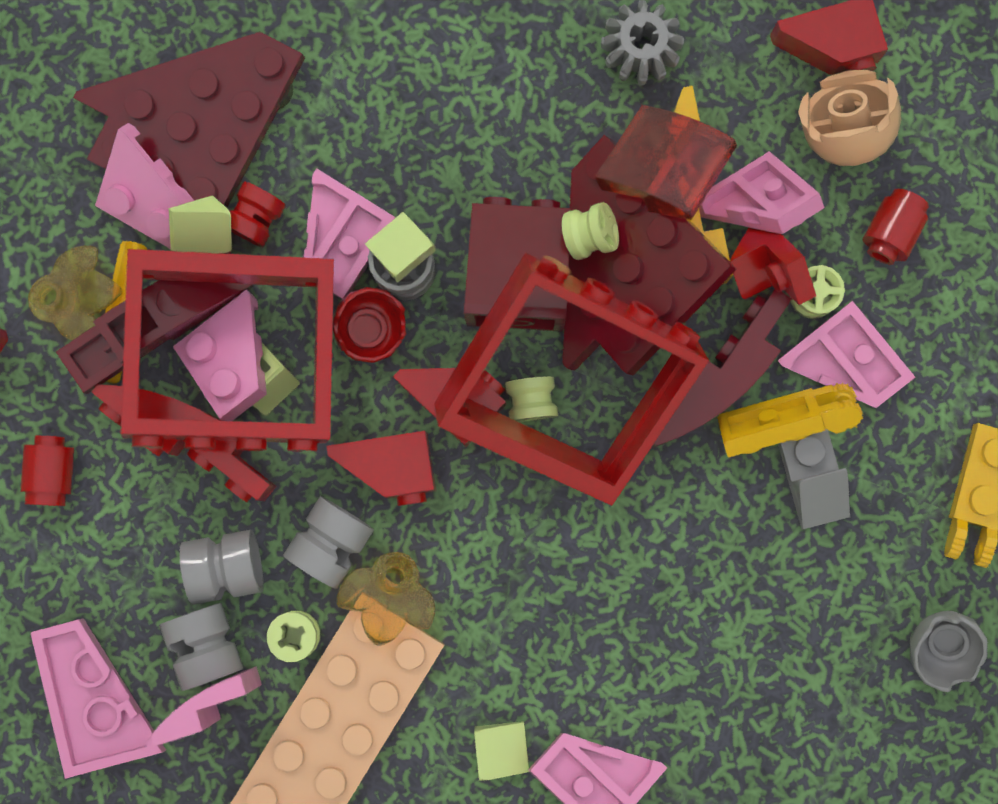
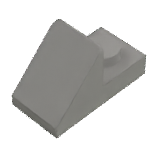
[778,429,850,530]

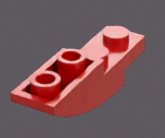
[92,384,277,503]

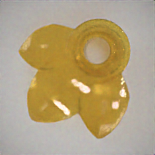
[28,245,122,340]
[336,552,435,646]

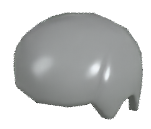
[910,611,988,692]

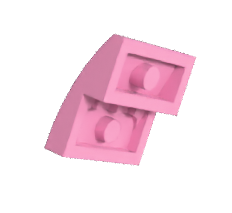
[149,666,262,747]

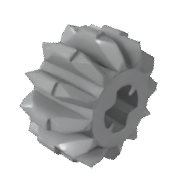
[601,0,684,86]

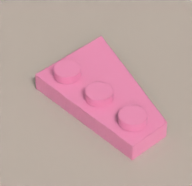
[30,619,166,779]

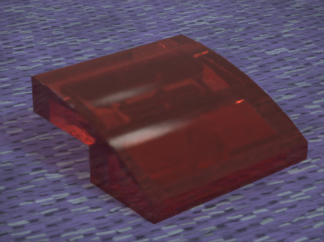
[595,105,737,220]

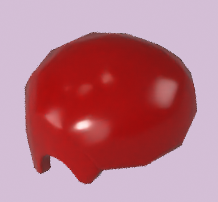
[333,287,406,363]

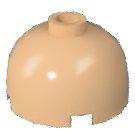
[798,70,901,166]

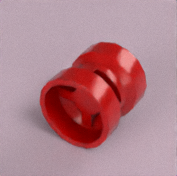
[230,181,286,248]

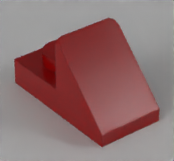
[730,227,816,305]

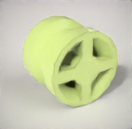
[562,202,619,260]
[790,265,845,319]
[505,377,558,422]
[267,611,320,662]

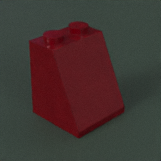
[464,197,571,332]

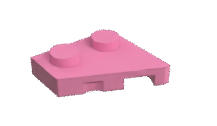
[95,123,194,249]
[696,151,824,234]
[304,168,395,300]
[173,290,267,421]
[777,301,915,408]
[528,733,667,804]

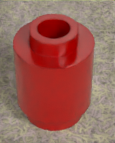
[862,188,929,265]
[20,435,74,506]

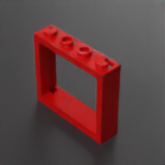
[121,249,334,452]
[434,252,709,506]

